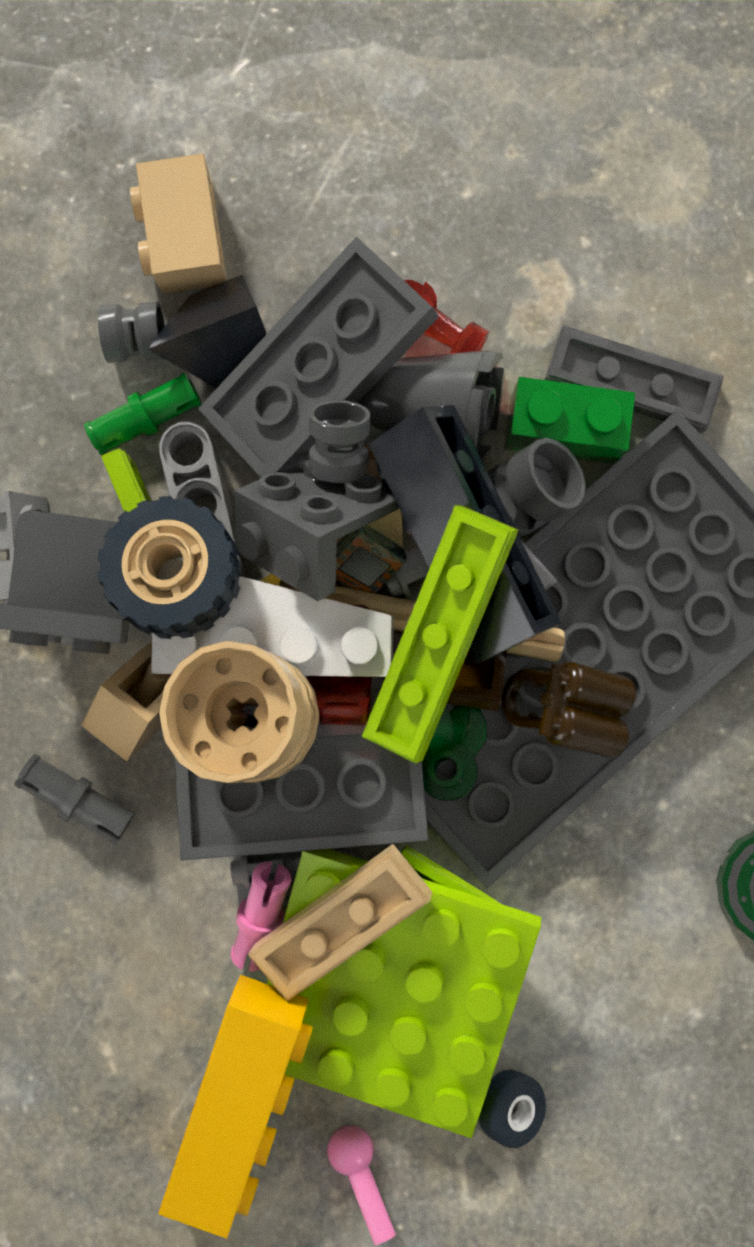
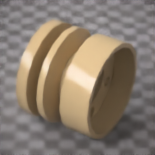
[159,641,320,783]

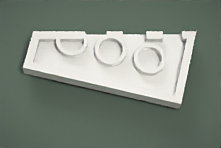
[151,559,394,677]

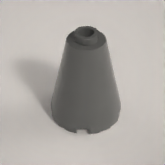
[358,350,504,464]

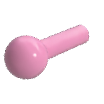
[327,1125,396,1245]

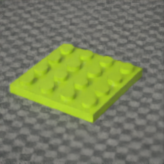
[267,849,542,1139]

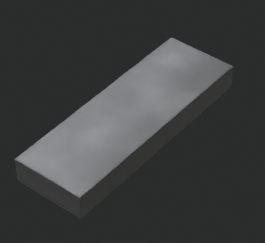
[544,325,724,434]

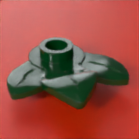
[422,705,487,801]

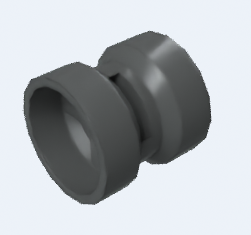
[98,301,165,363]
[309,400,370,483]

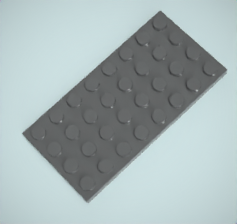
[333,409,754,889]

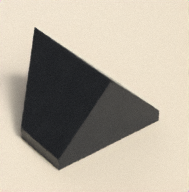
[148,275,267,388]

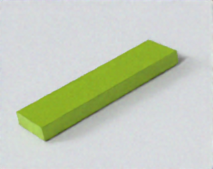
[362,505,519,764]

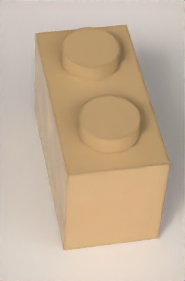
[130,153,227,294]

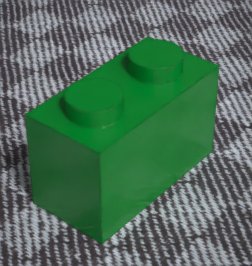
[504,377,636,464]

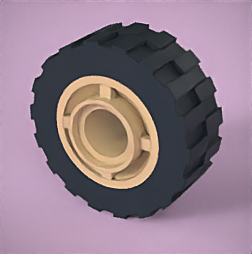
[97,496,242,640]

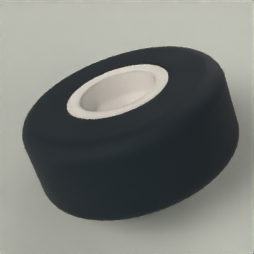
[478,1070,546,1148]

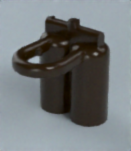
[502,662,636,758]

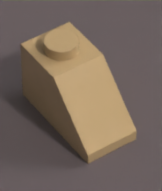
[81,640,172,761]

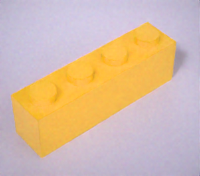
[158,974,313,1239]

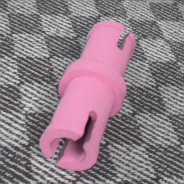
[231,861,292,972]

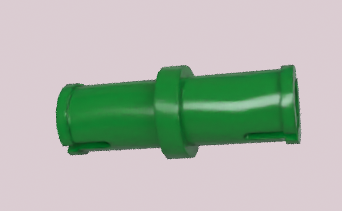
[84,372,202,455]

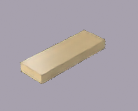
[248,844,433,1001]

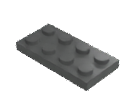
[198,236,439,477]
[175,721,428,861]

